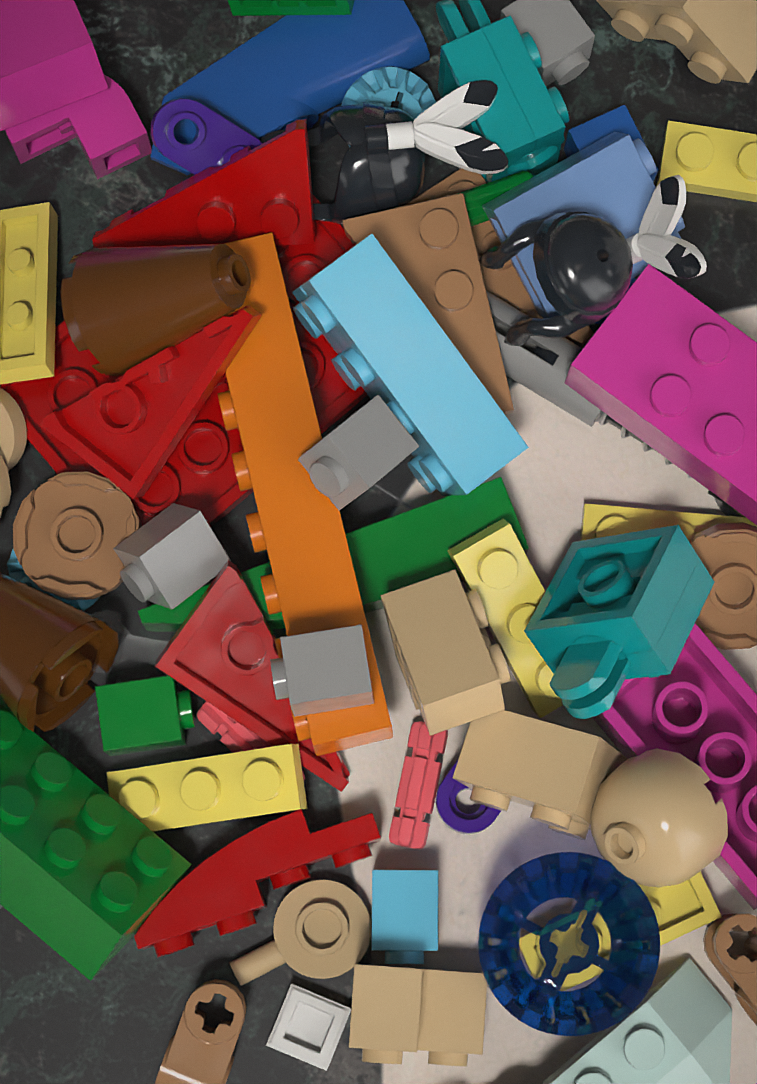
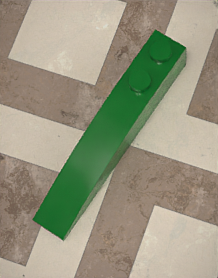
[138,477,529,632]

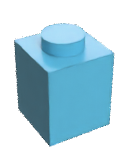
[372,870,438,964]

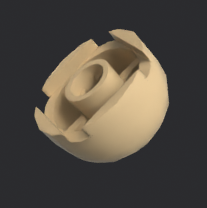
[591,748,728,888]

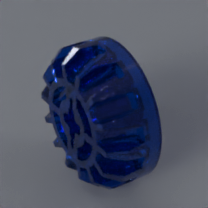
[476,852,660,1036]

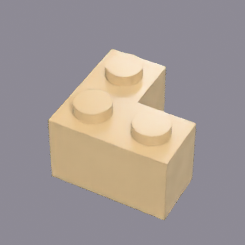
[596,0,757,84]
[381,569,511,736]
[453,710,628,840]
[349,964,488,1067]

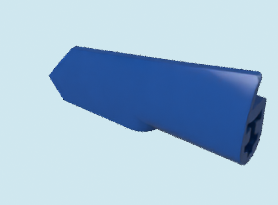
[150,0,430,175]

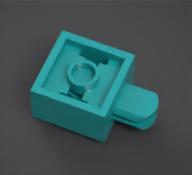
[436,0,569,183]
[524,525,715,719]

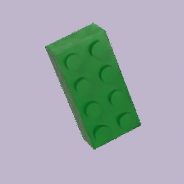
[0,704,192,981]

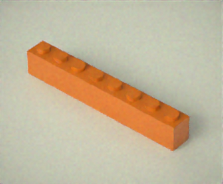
[217,233,393,756]

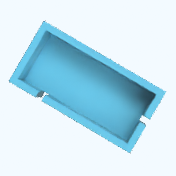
[292,234,529,496]

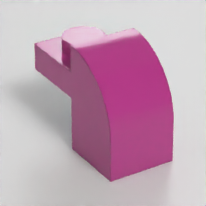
[5,75,152,179]

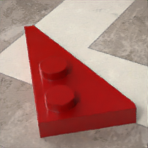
[92,119,316,248]
[40,305,262,499]
[155,560,350,792]

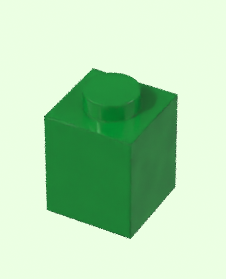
[95,676,195,757]

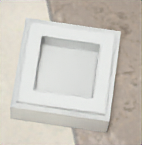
[266,984,351,1071]

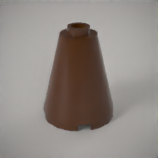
[61,244,251,377]
[0,572,119,732]

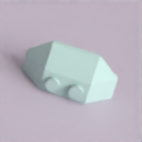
[541,958,732,1084]

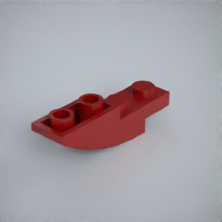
[134,809,381,958]

